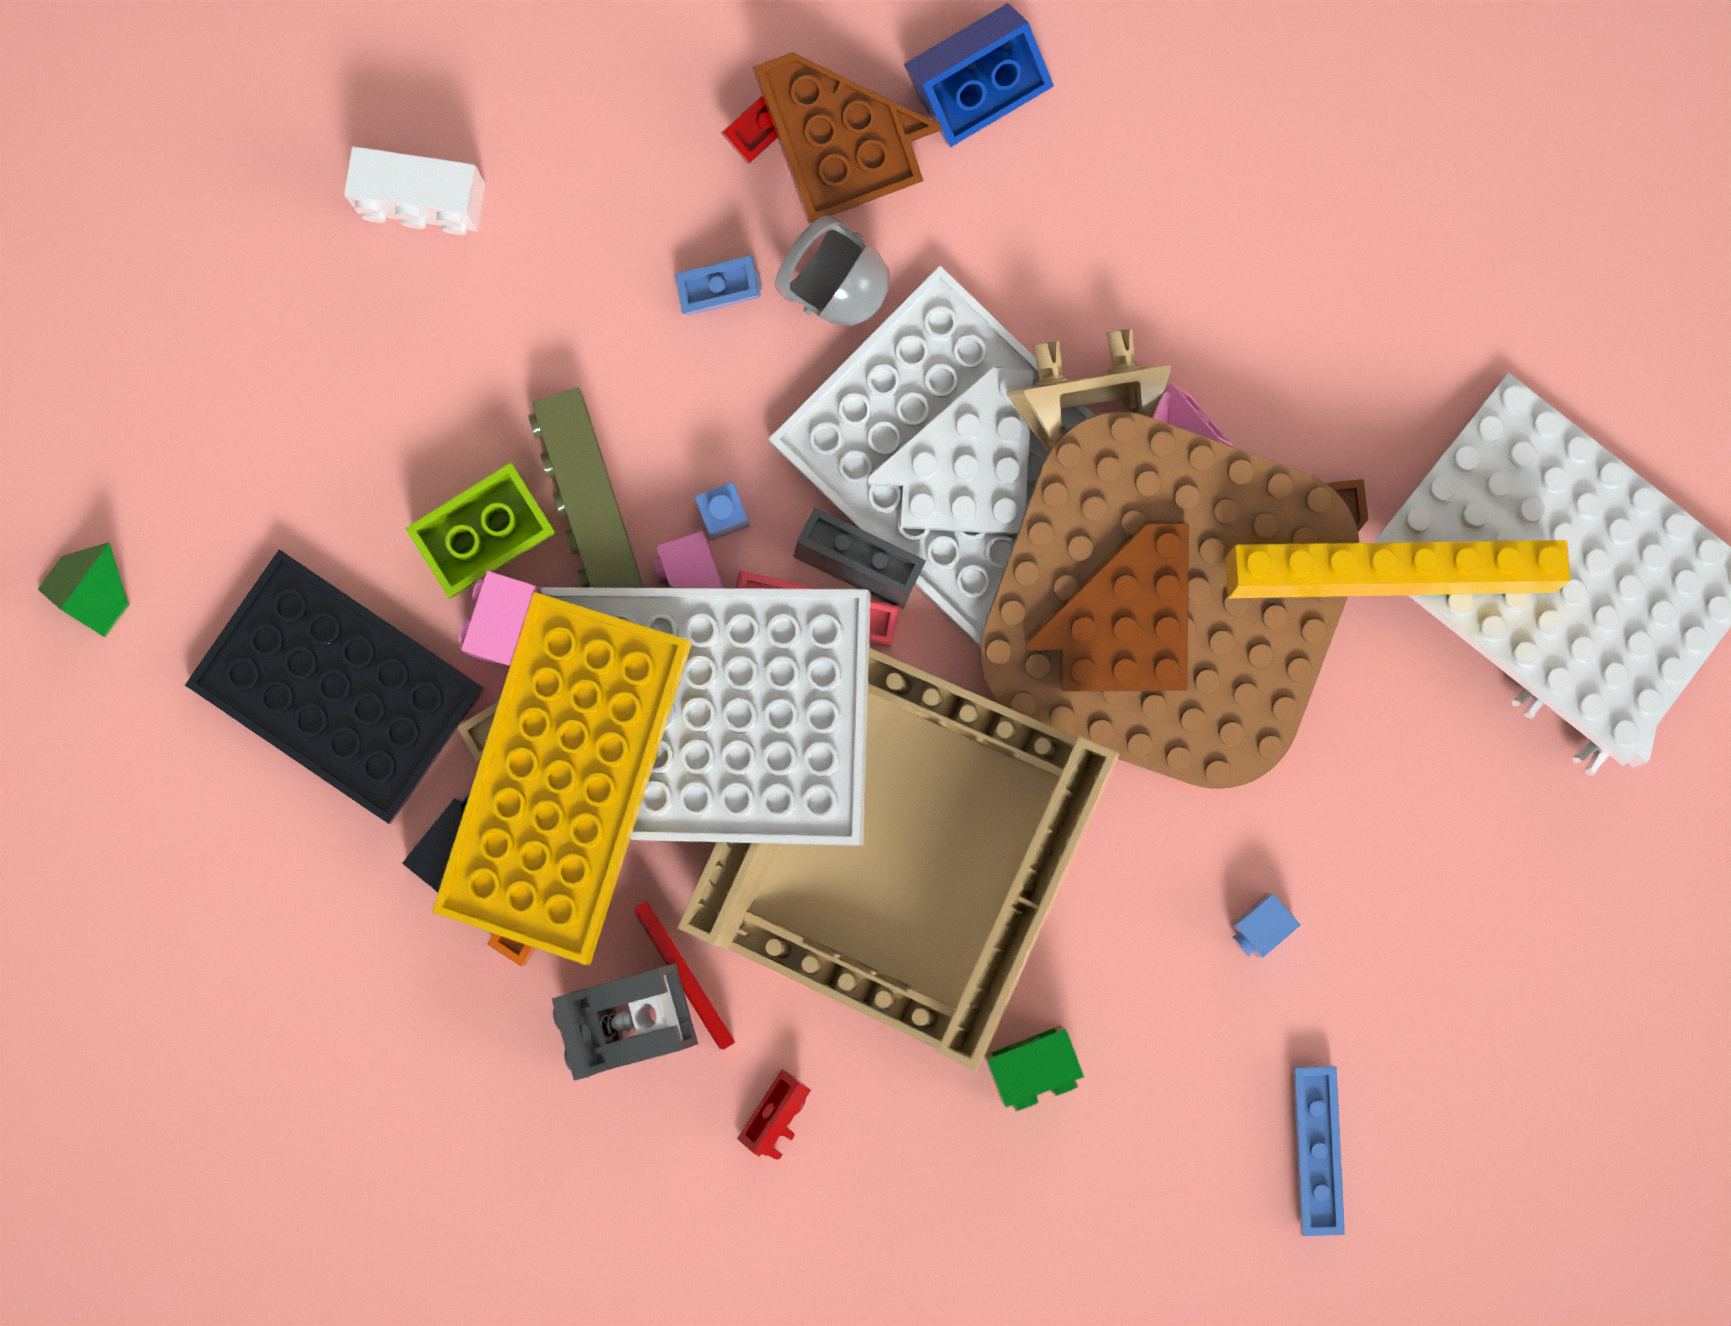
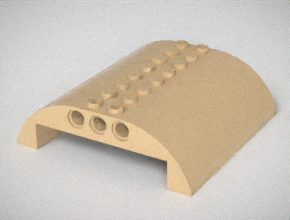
[678,648,1119,1071]

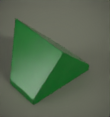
[38,542,130,637]

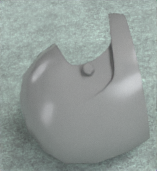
[774,215,890,327]

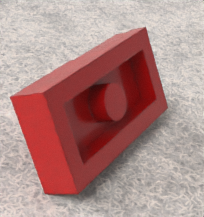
[721,96,777,164]
[737,1069,811,1160]

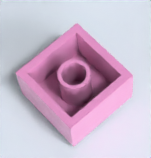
[458,571,541,669]

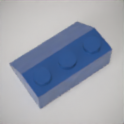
[904,3,1054,148]

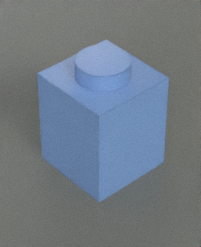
[695,482,750,540]
[1231,893,1301,958]

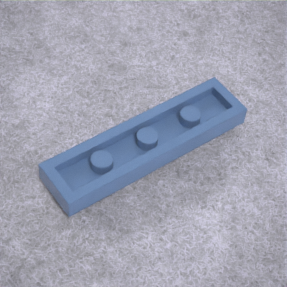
[1293,1065,1345,1236]

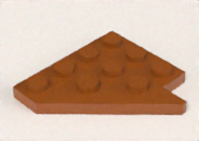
[752,52,942,223]
[1026,523,1189,691]

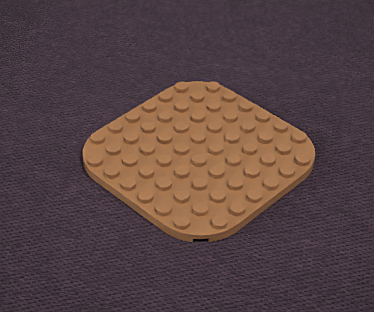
[980,412,1359,789]

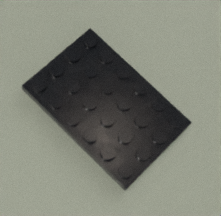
[185,549,484,824]

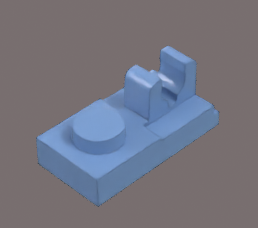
[675,255,762,316]

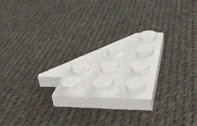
[868,367,1034,535]

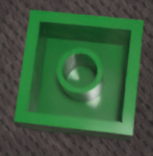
[984,1025,1085,1111]

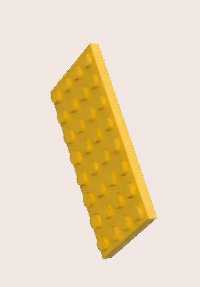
[432,592,693,965]

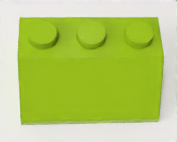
[405,463,555,599]

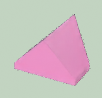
[1152,383,1234,447]

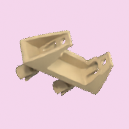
[1006,329,1171,451]

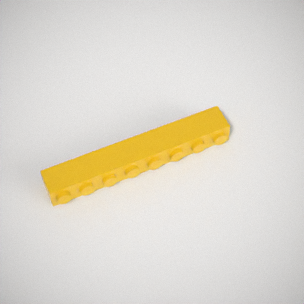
[1225,540,1571,598]

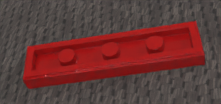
[634,901,735,1050]

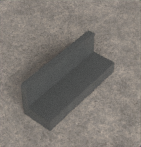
[793,507,926,609]

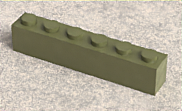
[528,387,644,588]

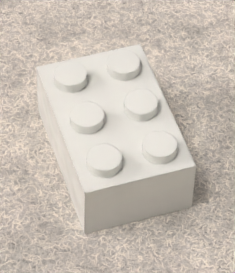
[344,146,485,235]

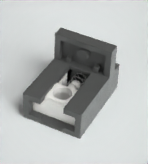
[552,963,698,1081]

